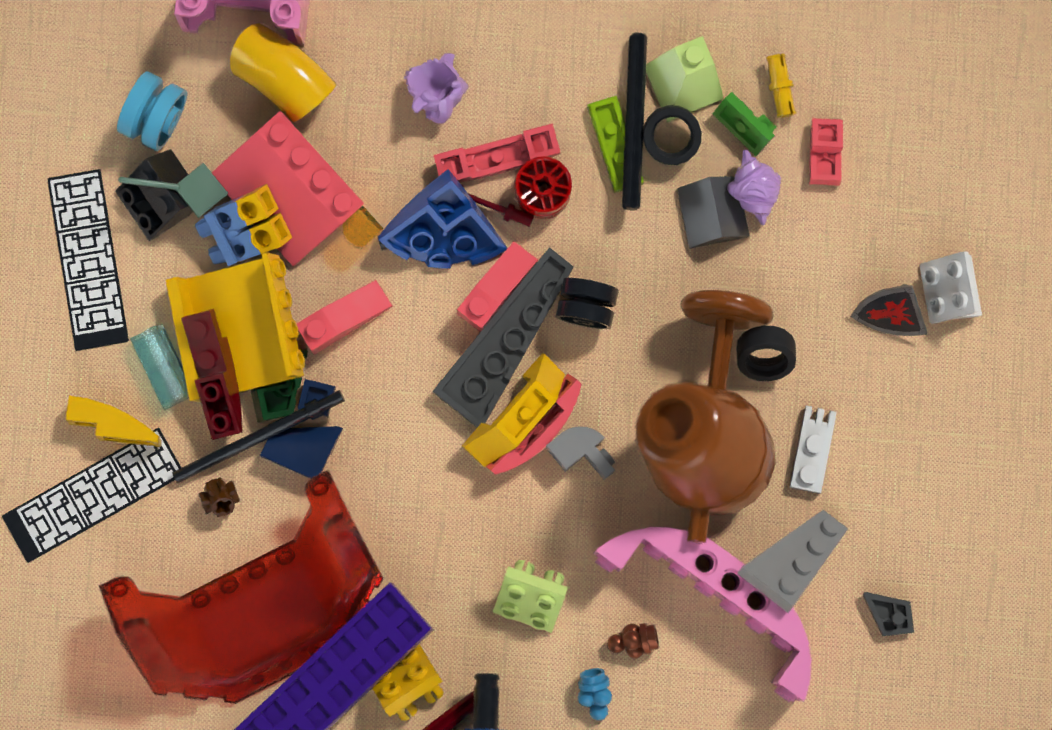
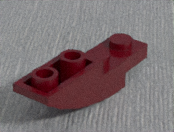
[181,308,242,440]

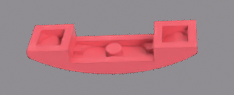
[433,123,561,183]
[486,374,581,475]

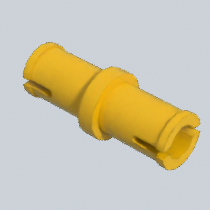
[766,53,796,118]

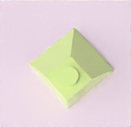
[646,36,724,122]

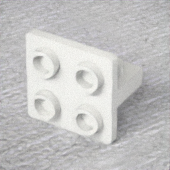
[920,251,982,324]

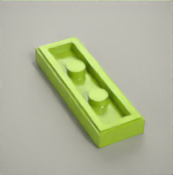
[587,95,644,193]

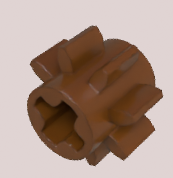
[198,477,240,517]

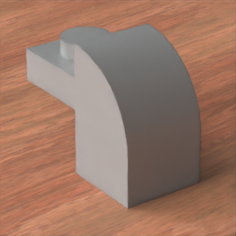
[546,427,615,480]

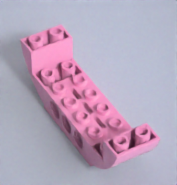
[593,527,811,702]

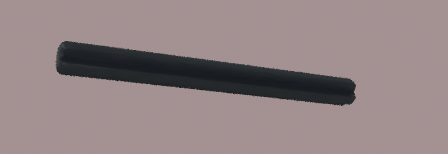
[622,32,647,211]

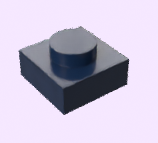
[298,379,336,418]

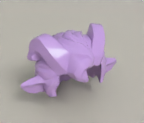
[404,53,469,124]
[727,150,781,225]

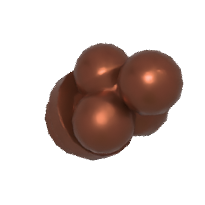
[607,623,659,659]

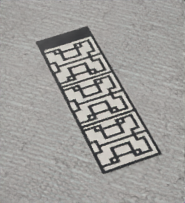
[47,169,129,351]
[2,428,182,563]

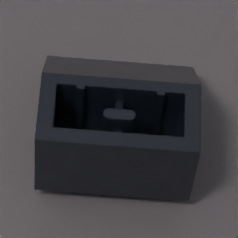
[115,149,193,241]

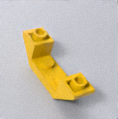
[462,353,565,467]

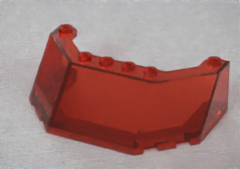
[99,470,383,704]

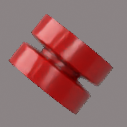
[515,156,572,219]

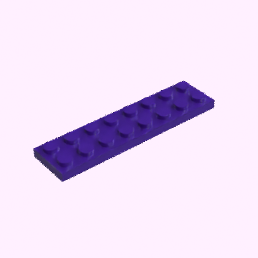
[234,582,434,730]

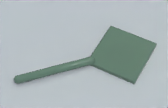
[118,163,228,218]

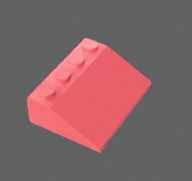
[212,111,364,267]

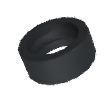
[643,105,702,165]
[736,325,796,381]

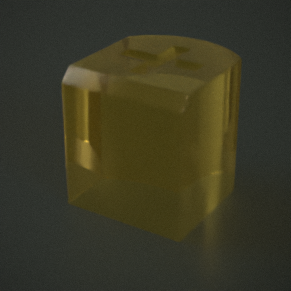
[342,206,384,249]

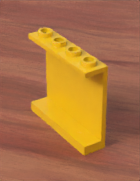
[166,252,305,402]

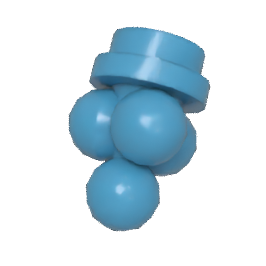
[578,668,612,721]

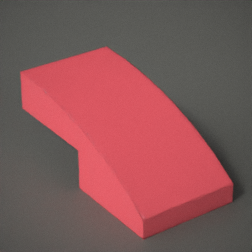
[809,118,843,186]

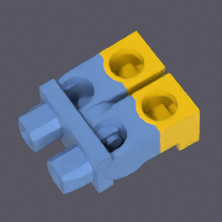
[195,184,293,266]

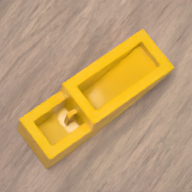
[66,395,162,447]

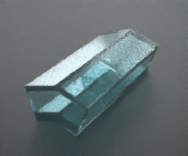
[130,324,189,410]

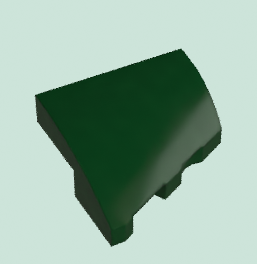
[251,348,308,423]

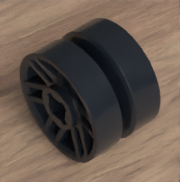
[556,278,619,329]

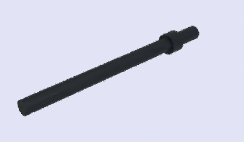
[172,390,345,483]

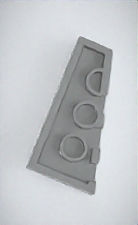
[737,510,848,612]

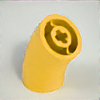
[230,23,337,122]

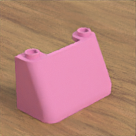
[174,0,310,46]

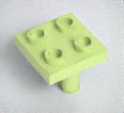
[493,560,568,633]

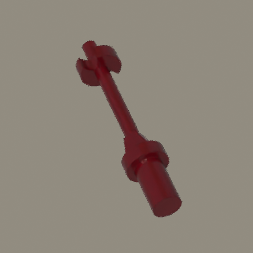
[461,184,534,227]

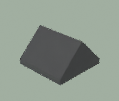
[677,177,750,249]

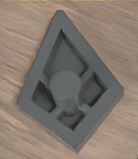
[863,592,914,636]

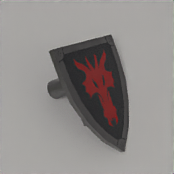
[851,284,928,336]

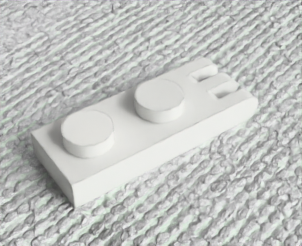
[789,405,837,494]

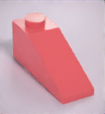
[457,241,538,332]
[297,280,393,355]

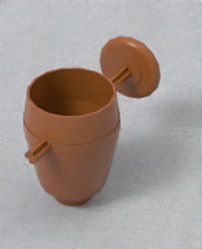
[635,290,776,544]

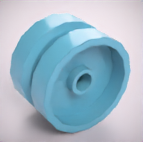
[117,71,188,151]

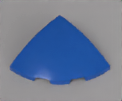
[378,169,507,268]

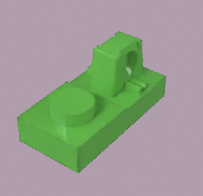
[713,92,776,156]

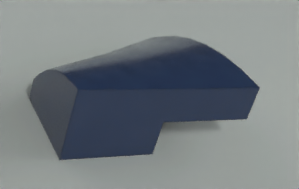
[260,426,343,482]

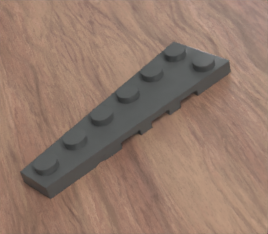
[433,247,574,428]

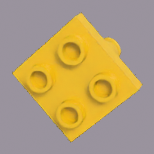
[372,644,444,721]

